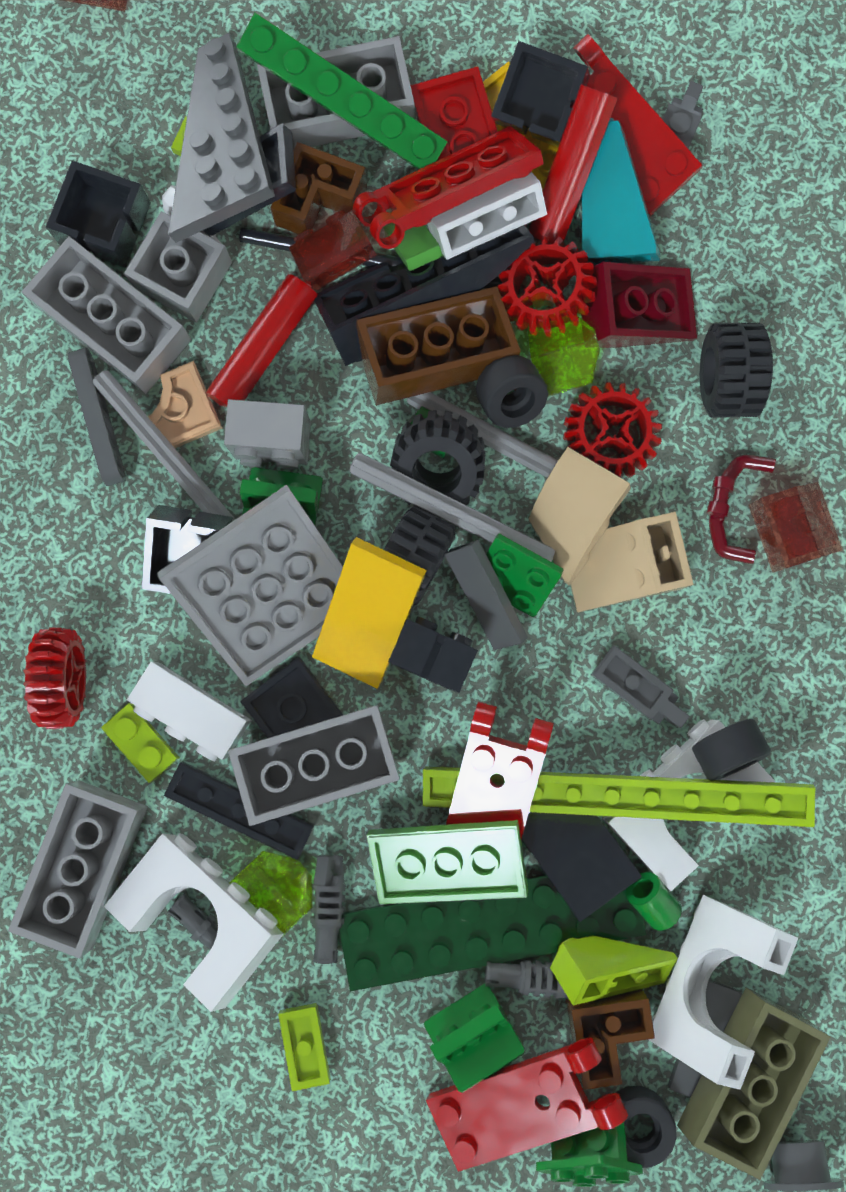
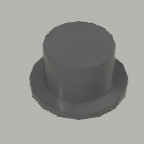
[763,1140,844,1191]

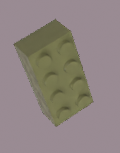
[677,987,831,1180]

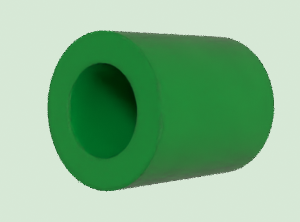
[626,872,682,931]

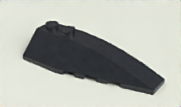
[314,225,535,366]

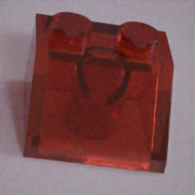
[289,210,377,291]
[749,482,843,573]

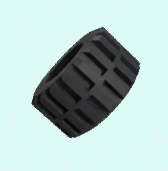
[699,322,773,418]
[390,410,486,505]
[384,505,456,608]

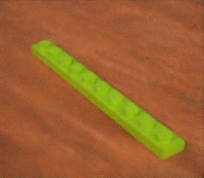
[423,766,815,827]

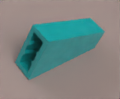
[582,118,660,266]

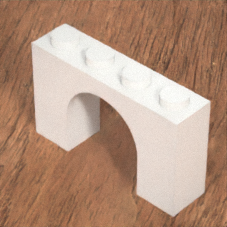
[603,719,776,892]
[104,833,284,1012]
[649,895,798,1090]

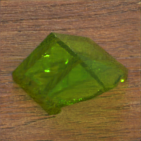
[528,316,600,397]
[229,851,313,940]

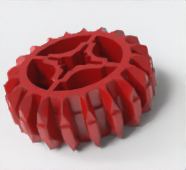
[498,235,597,338]
[563,382,662,478]
[23,627,87,729]

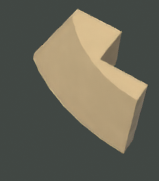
[529,447,631,586]

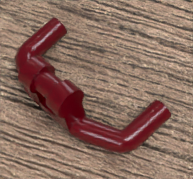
[706,454,776,564]

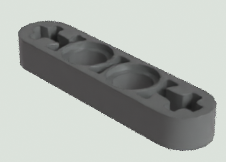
[68,347,126,486]

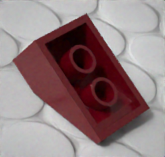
[581,262,697,348]

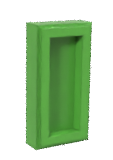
[383,223,443,271]

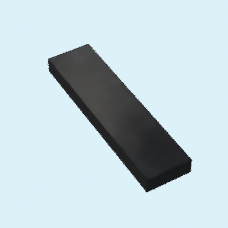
[164,761,315,860]

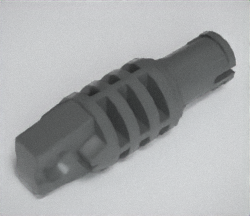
[310,854,346,964]
[485,960,568,999]

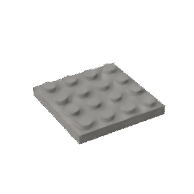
[157,485,343,686]

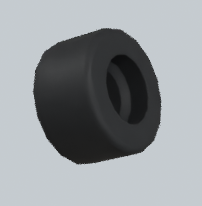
[475,355,548,428]
[692,719,771,781]
[615,1086,677,1168]

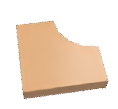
[148,361,223,448]

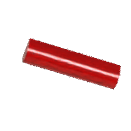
[529,85,617,244]
[205,274,317,408]

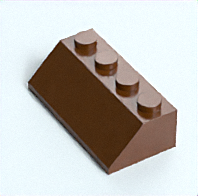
[356,287,521,406]

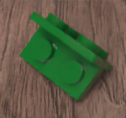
[239,467,323,527]
[486,534,564,617]
[424,984,525,1093]
[536,1122,643,1187]

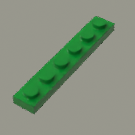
[236,12,448,170]

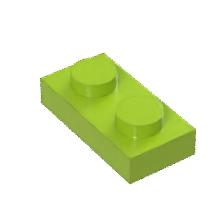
[101,703,180,783]
[278,1003,331,1091]

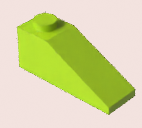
[550,936,678,1005]

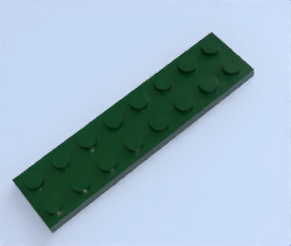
[339,858,646,992]

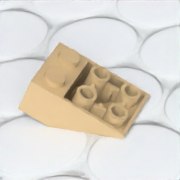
[570,512,694,613]

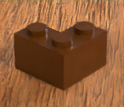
[270,142,367,238]
[566,989,655,1090]

